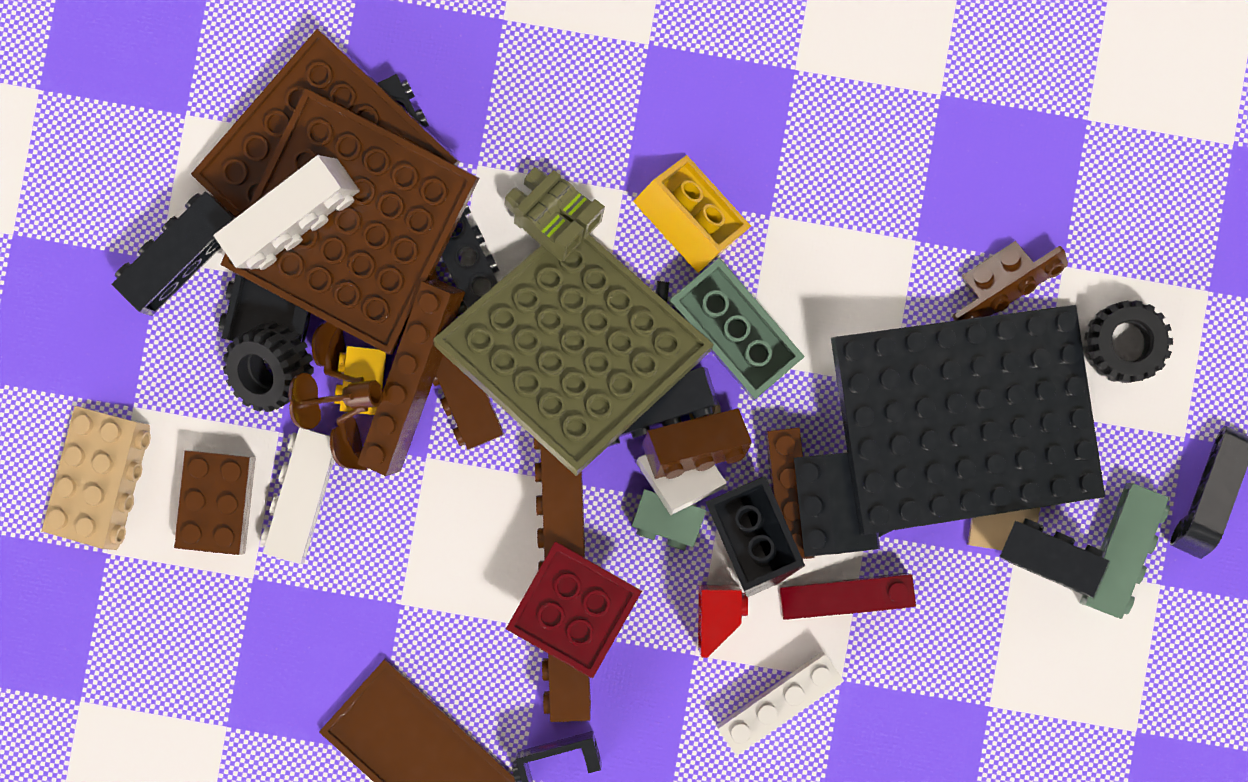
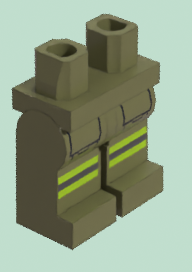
[504,167,605,262]

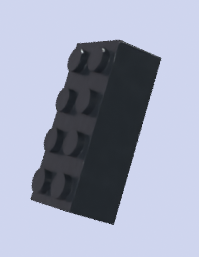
[111,191,236,316]

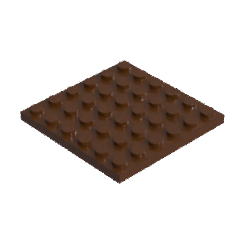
[191,29,461,217]
[220,88,480,355]

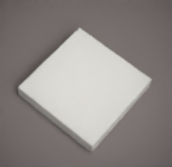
[636,454,727,515]

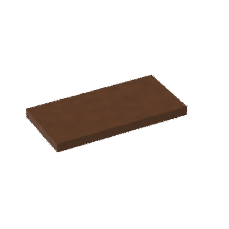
[319,658,515,782]

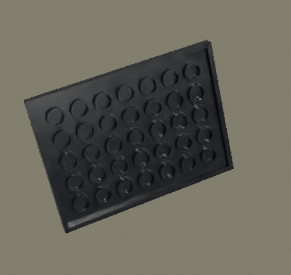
[831,305,1105,535]

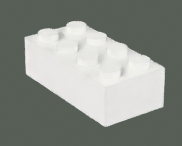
[213,155,360,270]

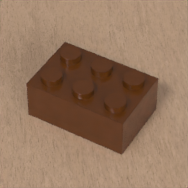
[174,450,256,555]

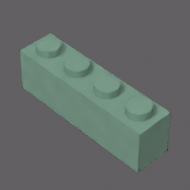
[1079,483,1170,619]

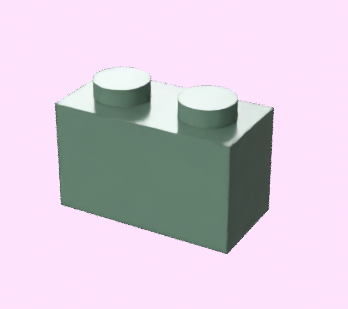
[632,489,706,551]

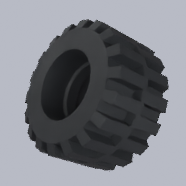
[1084,300,1173,383]
[223,322,314,412]

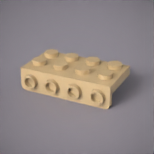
[41,406,151,550]

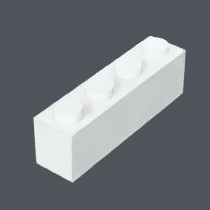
[260,428,334,564]
[716,651,844,756]

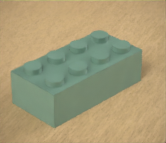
[669,257,805,400]

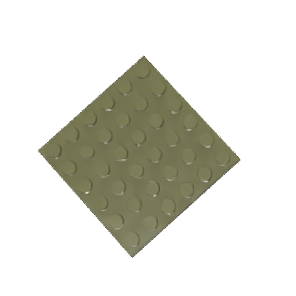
[433,234,714,476]

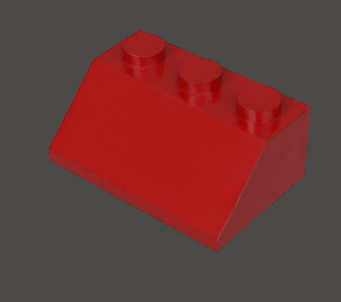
[698,585,748,658]

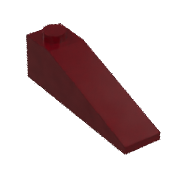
[779,572,916,620]

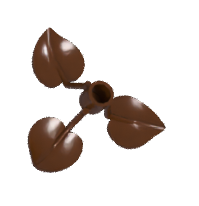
[288,321,383,471]

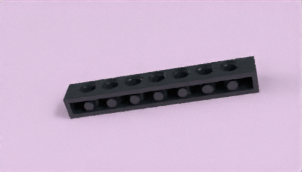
[378,74,500,309]

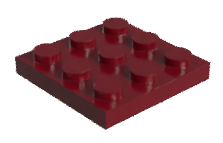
[505,541,642,679]

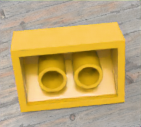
[633,155,751,273]

